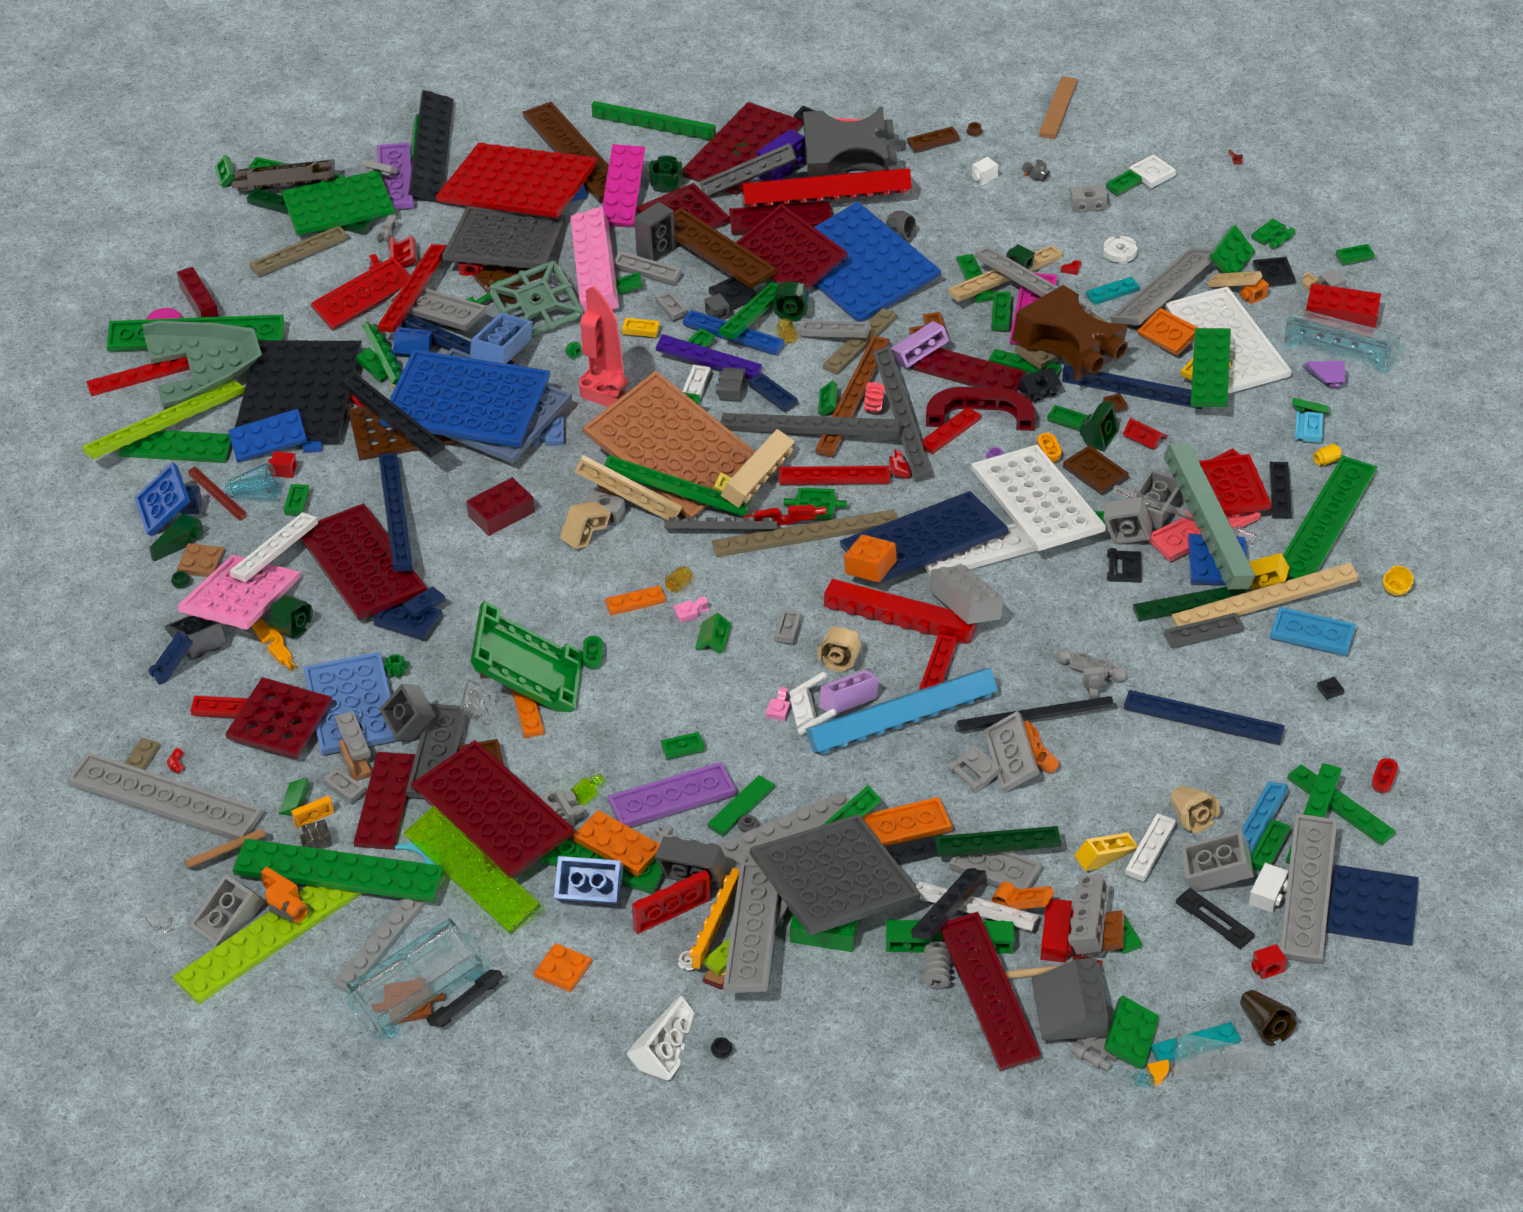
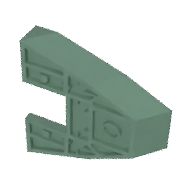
[142,321,262,410]

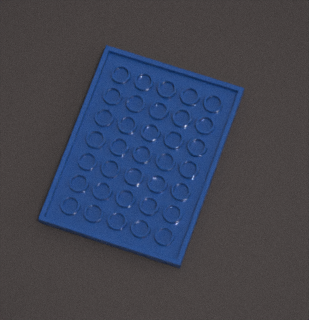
[814,201,941,322]
[380,349,550,447]

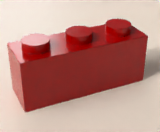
[1040,899,1074,963]

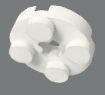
[1103,236,1138,264]

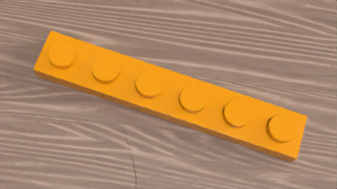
[689,868,740,970]

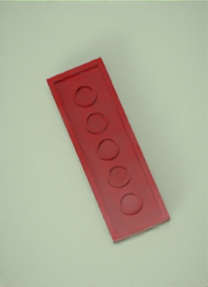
[311,256,410,330]

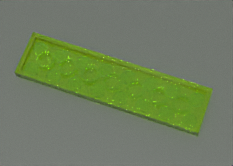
[403,805,541,935]

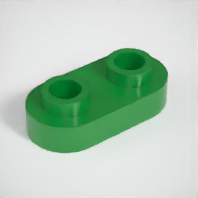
[583,636,603,669]

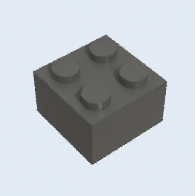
[379,684,436,741]

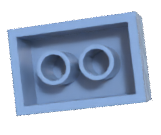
[554,856,623,905]

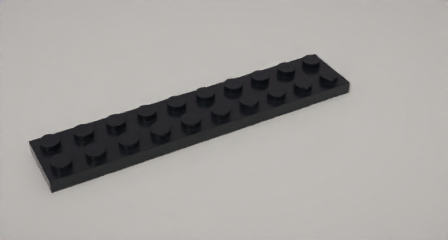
[408,90,454,203]

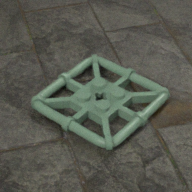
[489,261,584,337]

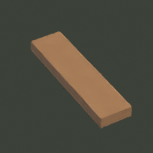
[184,828,265,869]

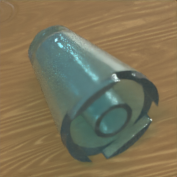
[225,463,278,500]

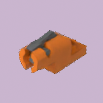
[261,866,308,924]

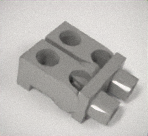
[538,789,584,827]

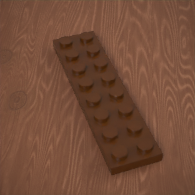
[673,208,776,289]

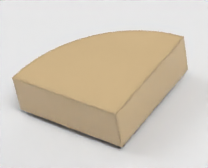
[1302,272,1319,291]

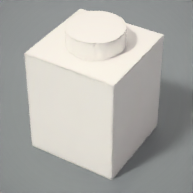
[972,157,998,185]

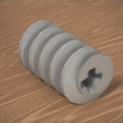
[923,941,951,989]

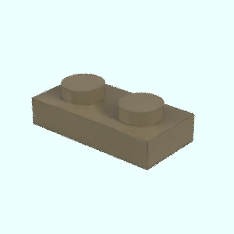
[124,738,160,770]

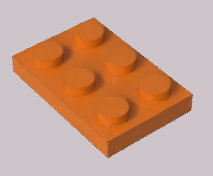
[1137,308,1198,356]

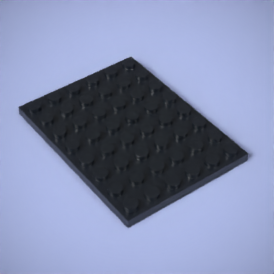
[235,340,362,444]

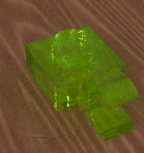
[570,773,604,805]

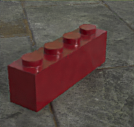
[177,267,219,318]

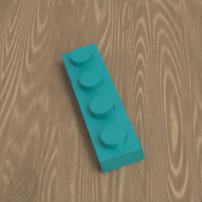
[1151,1022,1240,1063]

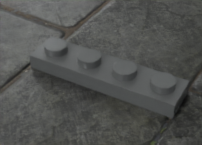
[1164,613,1244,648]

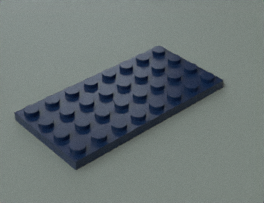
[840,491,1008,584]

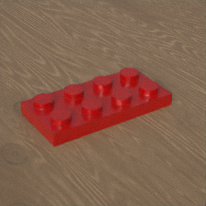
[632,870,710,935]

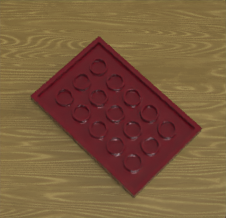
[736,203,848,290]

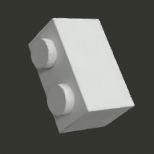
[1249,863,1289,913]

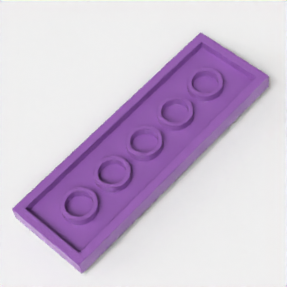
[377,142,414,210]
[608,762,736,827]

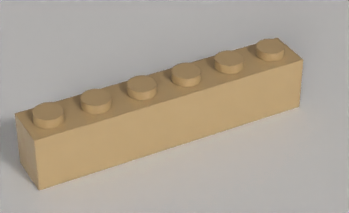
[720,429,795,508]

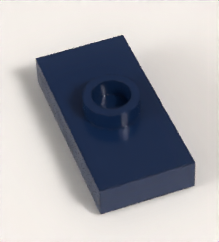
[403,587,445,619]

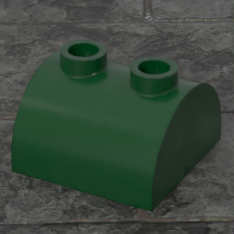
[1080,402,1119,452]

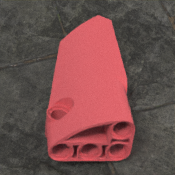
[579,286,628,407]

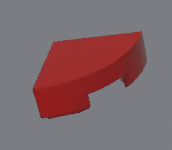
[1061,260,1081,275]

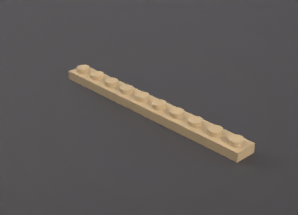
[1172,562,1358,627]

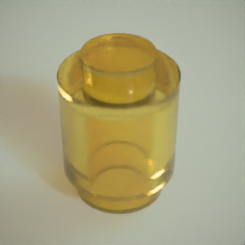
[776,319,797,343]
[665,566,693,593]

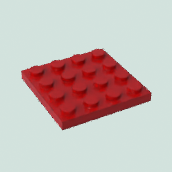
[1199,454,1271,515]

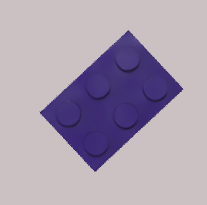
[757,129,806,181]

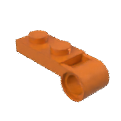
[1024,720,1059,773]
[991,881,1054,909]

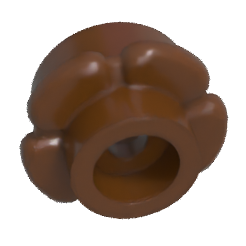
[966,122,983,136]

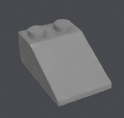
[189,873,265,946]

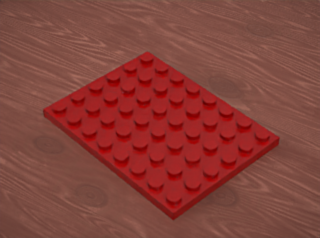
[436,143,598,218]

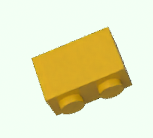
[1248,553,1289,590]

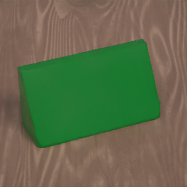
[279,778,309,816]

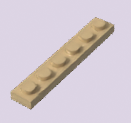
[574,455,682,521]

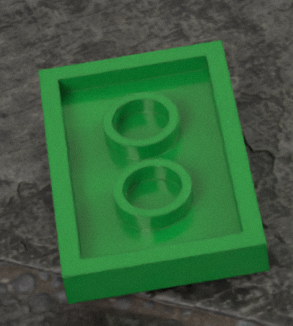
[1209,225,1255,273]
[1103,995,1159,1069]

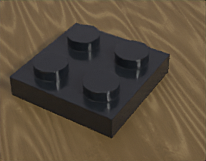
[1252,256,1295,286]
[709,277,757,310]

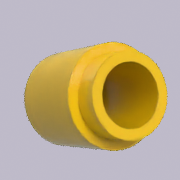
[1313,443,1342,466]

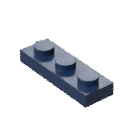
[749,373,798,412]

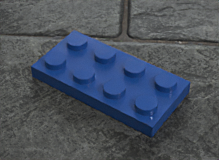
[228,409,307,463]

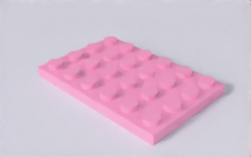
[178,555,300,630]

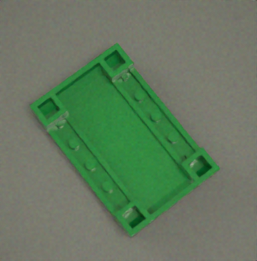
[470,601,583,712]

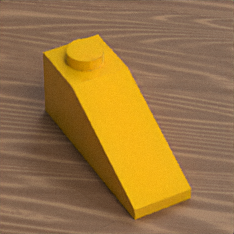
[1074,832,1138,871]

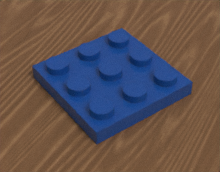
[134,462,190,536]
[1188,533,1247,585]

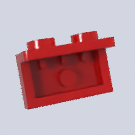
[389,236,417,268]

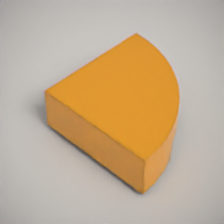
[1147,1059,1169,1086]

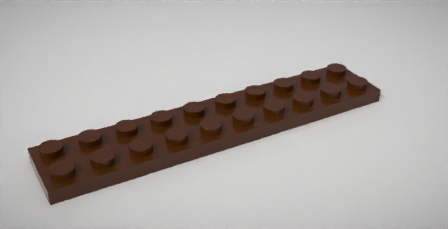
[523,102,609,202]

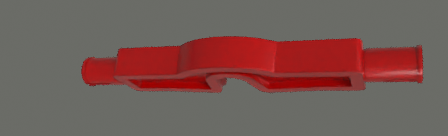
[743,505,827,525]

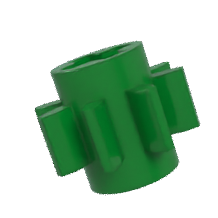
[383,654,408,678]

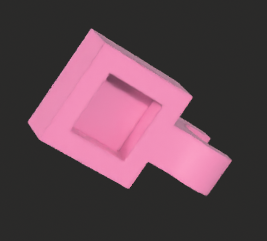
[673,597,709,623]
[766,687,790,721]

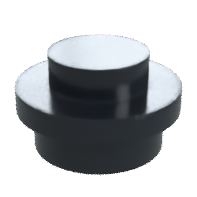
[711,1037,733,1058]

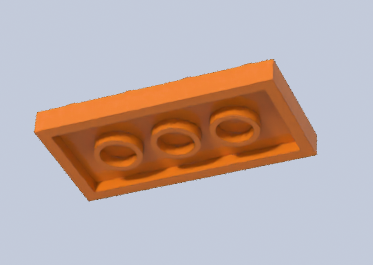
[862,797,952,846]
[573,810,660,877]

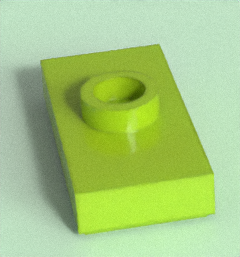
[703,937,730,976]

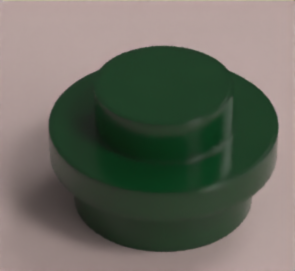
[171,571,190,588]

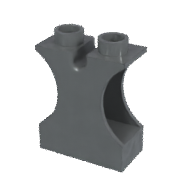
[803,106,897,177]

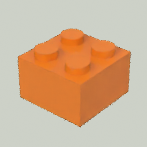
[844,535,897,582]

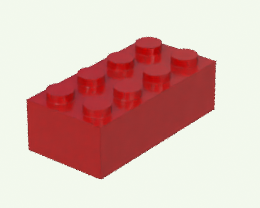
[1304,283,1381,331]

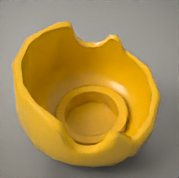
[1382,565,1413,596]

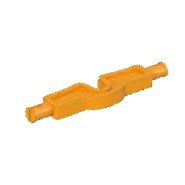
[252,619,296,671]

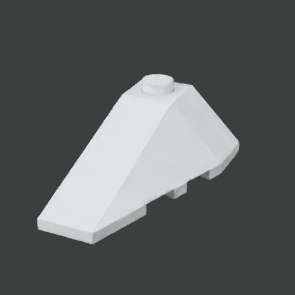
[626,996,694,1080]

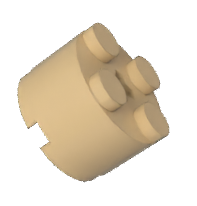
[817,626,862,672]

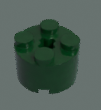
[649,155,683,192]
[773,282,809,322]
[270,594,313,638]

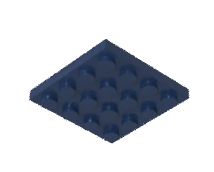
[1326,865,1419,946]

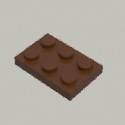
[1063,445,1129,495]

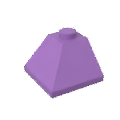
[1303,361,1345,387]

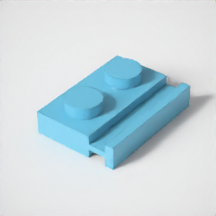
[1295,411,1323,443]

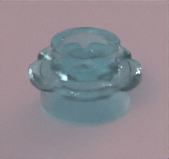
[1132,1070,1154,1087]

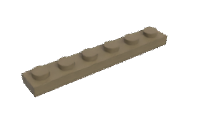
[249,226,348,277]
[823,308,897,375]

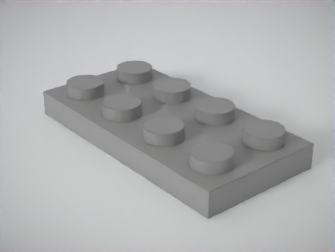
[984,711,1040,793]
[949,851,1042,889]

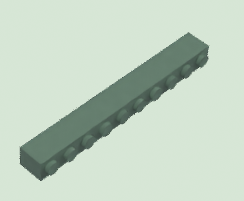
[1164,443,1255,589]

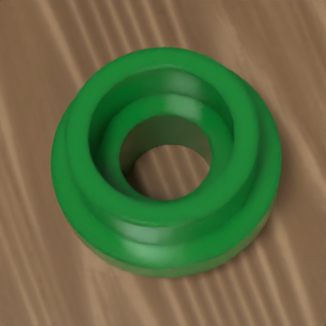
[566,342,582,359]

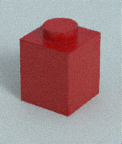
[268,451,297,478]

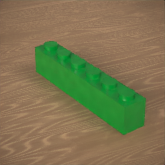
[886,919,1014,954]

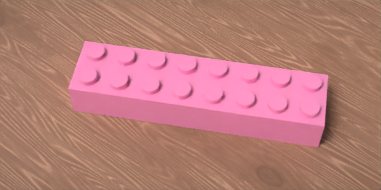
[570,206,619,313]

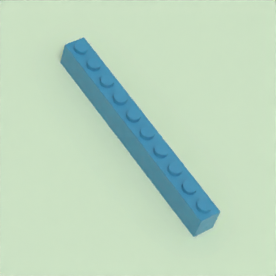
[805,668,998,754]

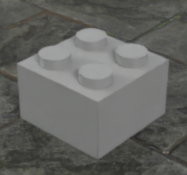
[1103,497,1153,544]

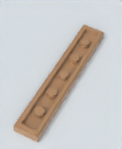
[1039,76,1077,139]

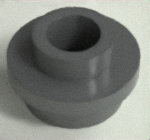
[738,815,758,833]

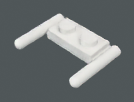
[789,672,837,736]

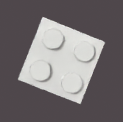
[1129,154,1176,188]

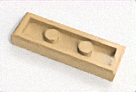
[1208,271,1262,287]

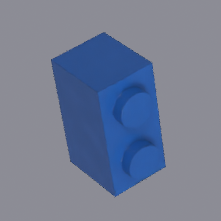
[393,327,432,356]

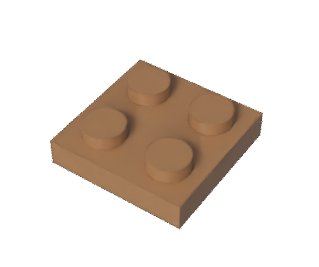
[177,543,225,577]

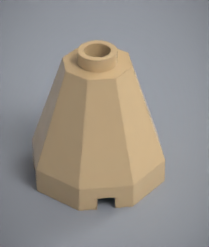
[1170,785,1220,834]

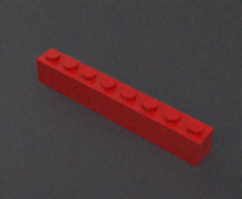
[824,579,977,644]

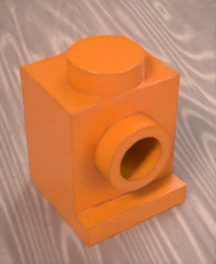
[1240,278,1269,304]

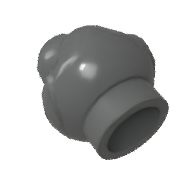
[1022,160,1050,182]

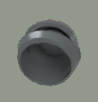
[886,210,916,241]

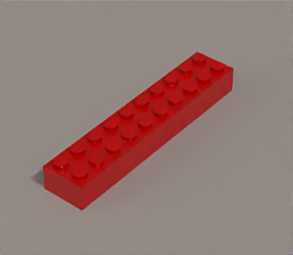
[740,168,912,207]

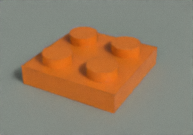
[534,943,592,992]

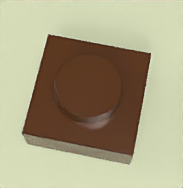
[1103,393,1127,412]

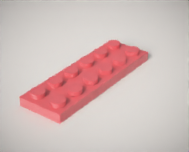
[1147,511,1260,562]

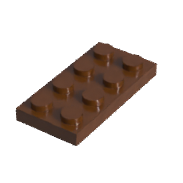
[474,265,546,293]

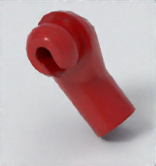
[167,748,184,774]

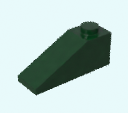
[149,513,203,561]

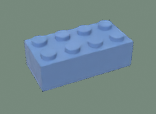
[470,312,533,364]

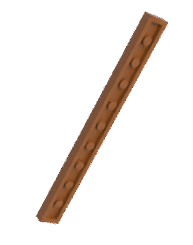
[816,335,890,457]

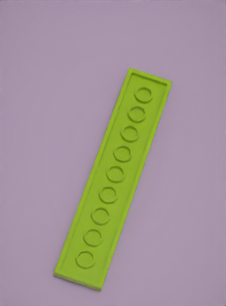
[173,885,363,1005]

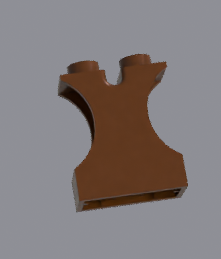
[1012,285,1128,381]

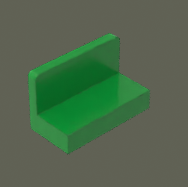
[695,613,732,653]

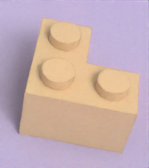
[560,502,611,549]

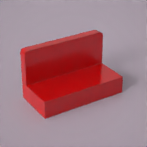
[1123,418,1168,449]

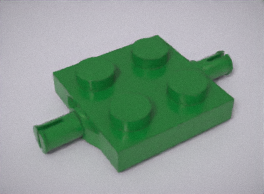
[784,488,847,520]

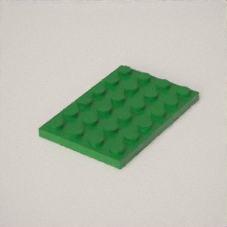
[281,170,395,236]

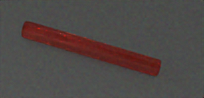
[188,467,247,521]

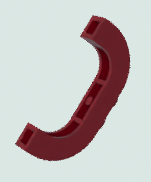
[926,387,1035,431]

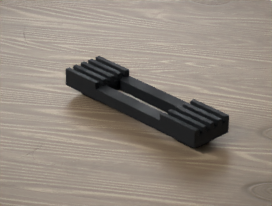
[1176,888,1255,950]
[426,969,504,1027]

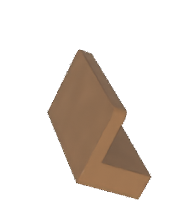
[338,740,371,781]

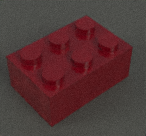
[466,477,535,536]

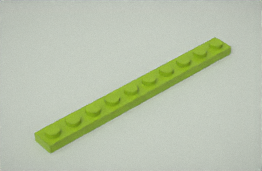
[82,380,245,460]

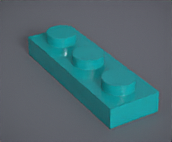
[1086,276,1140,305]

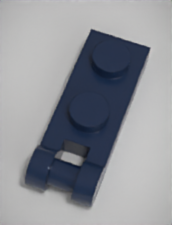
[148,630,193,685]

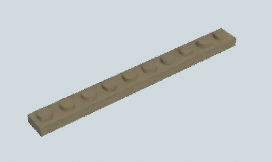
[712,509,897,558]

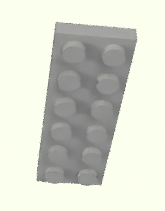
[386,287,488,331]

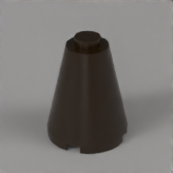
[1240,990,1297,1046]

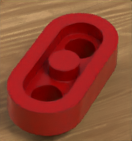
[1372,758,1398,793]

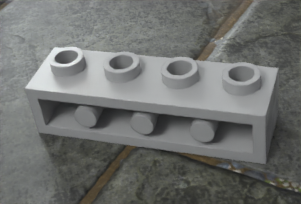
[1068,873,1109,954]

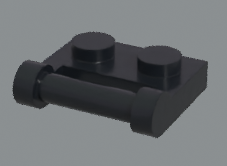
[1107,548,1141,583]

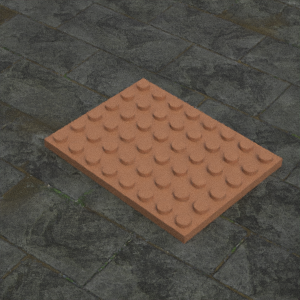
[582,371,756,518]

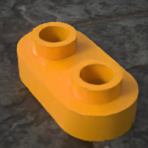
[1037,433,1062,462]

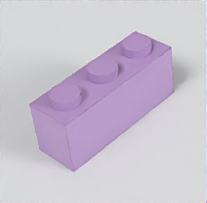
[891,321,950,368]
[819,670,878,714]

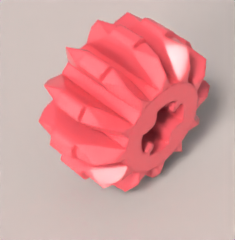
[864,382,884,413]

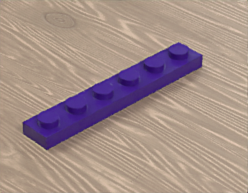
[656,334,762,380]

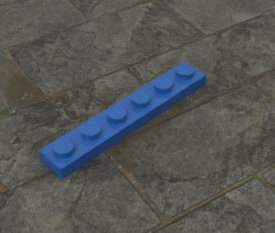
[683,310,784,355]

